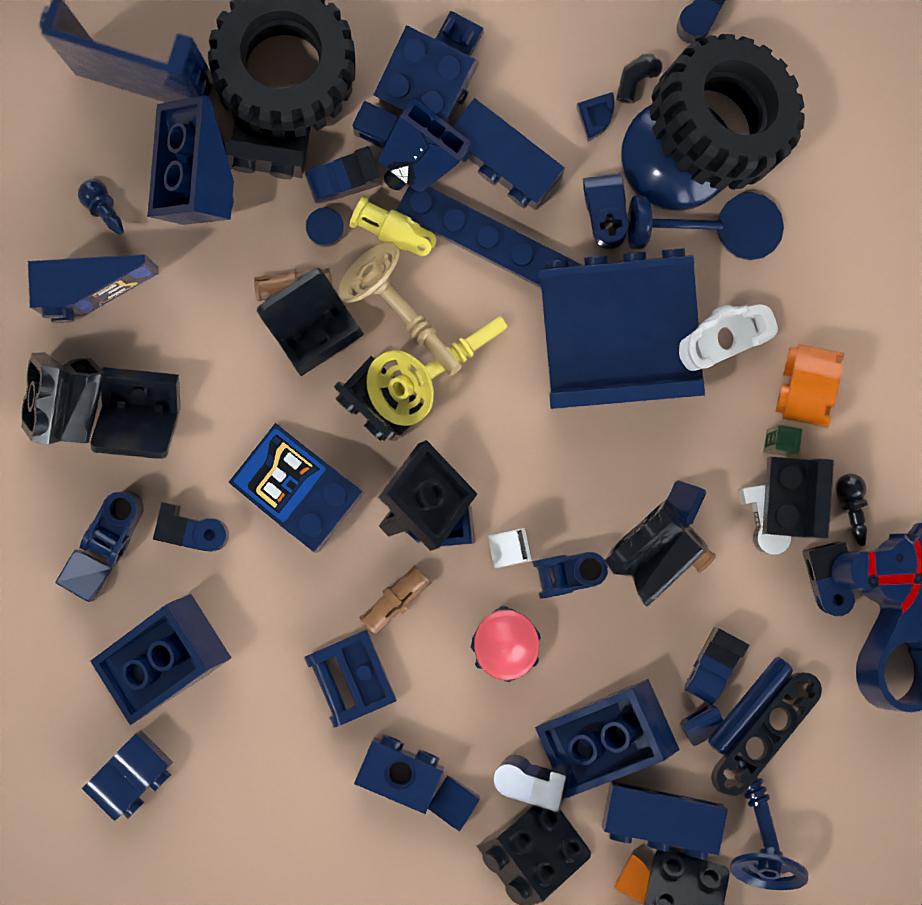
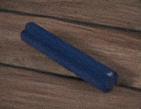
[708,657,793,755]

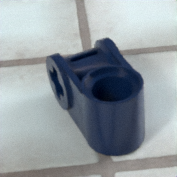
[583,172,628,249]
[79,491,144,566]
[532,552,608,599]

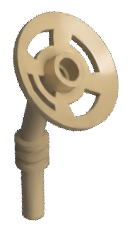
[338,242,462,376]

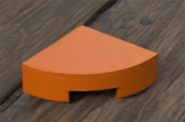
[614,853,650,904]

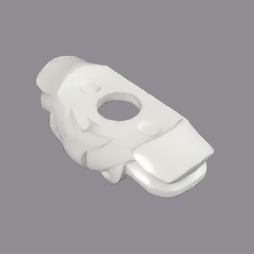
[679,304,778,371]

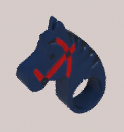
[832,523,922,713]

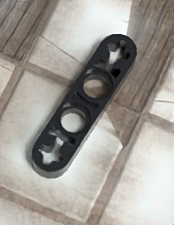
[711,672,822,796]

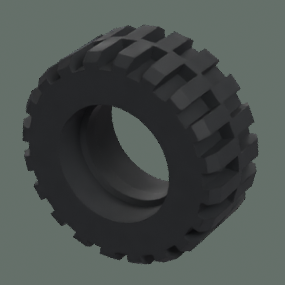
[208,0,356,139]
[650,34,805,190]

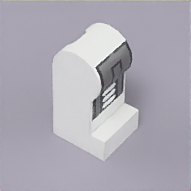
[738,485,791,554]
[487,528,532,569]

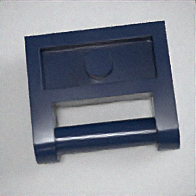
[304,630,397,728]

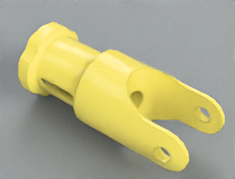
[349,195,437,256]

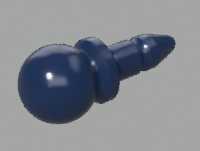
[78,179,124,235]

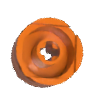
[775,344,844,428]

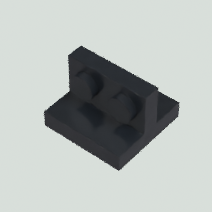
[378,440,477,551]
[762,457,834,538]

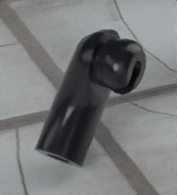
[616,54,663,104]

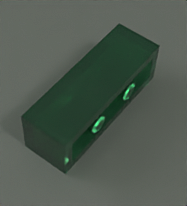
[763,425,803,456]

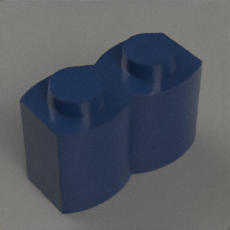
[82,730,173,821]

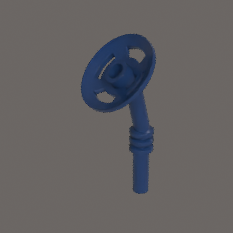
[730,748,809,890]

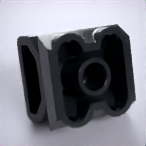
[21,352,104,445]
[605,499,708,607]

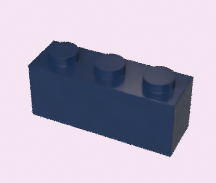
[452,98,565,210]
[601,781,728,859]

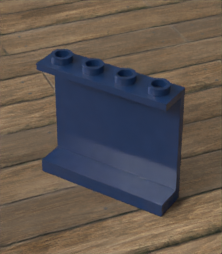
[40,0,213,102]
[538,248,705,409]

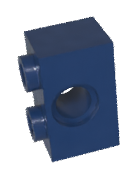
[354,734,444,814]

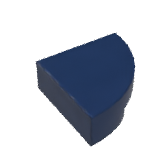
[576,92,615,141]

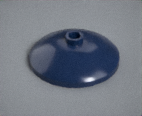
[621,105,728,211]

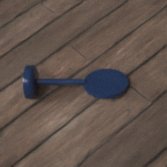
[627,192,784,261]

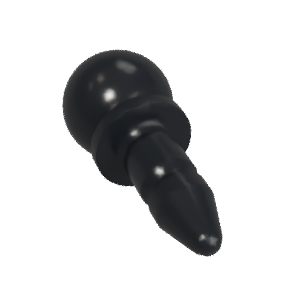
[835,473,868,547]

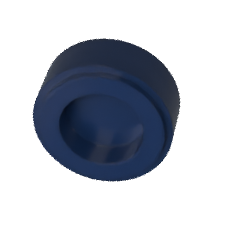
[306,208,344,247]

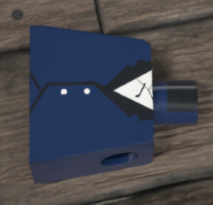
[379,97,471,192]

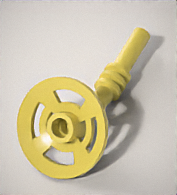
[367,316,508,426]

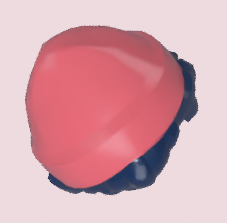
[470,606,541,682]

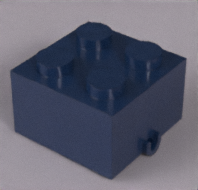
[373,25,479,124]

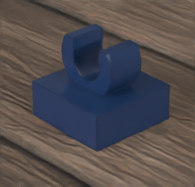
[435,11,484,56]

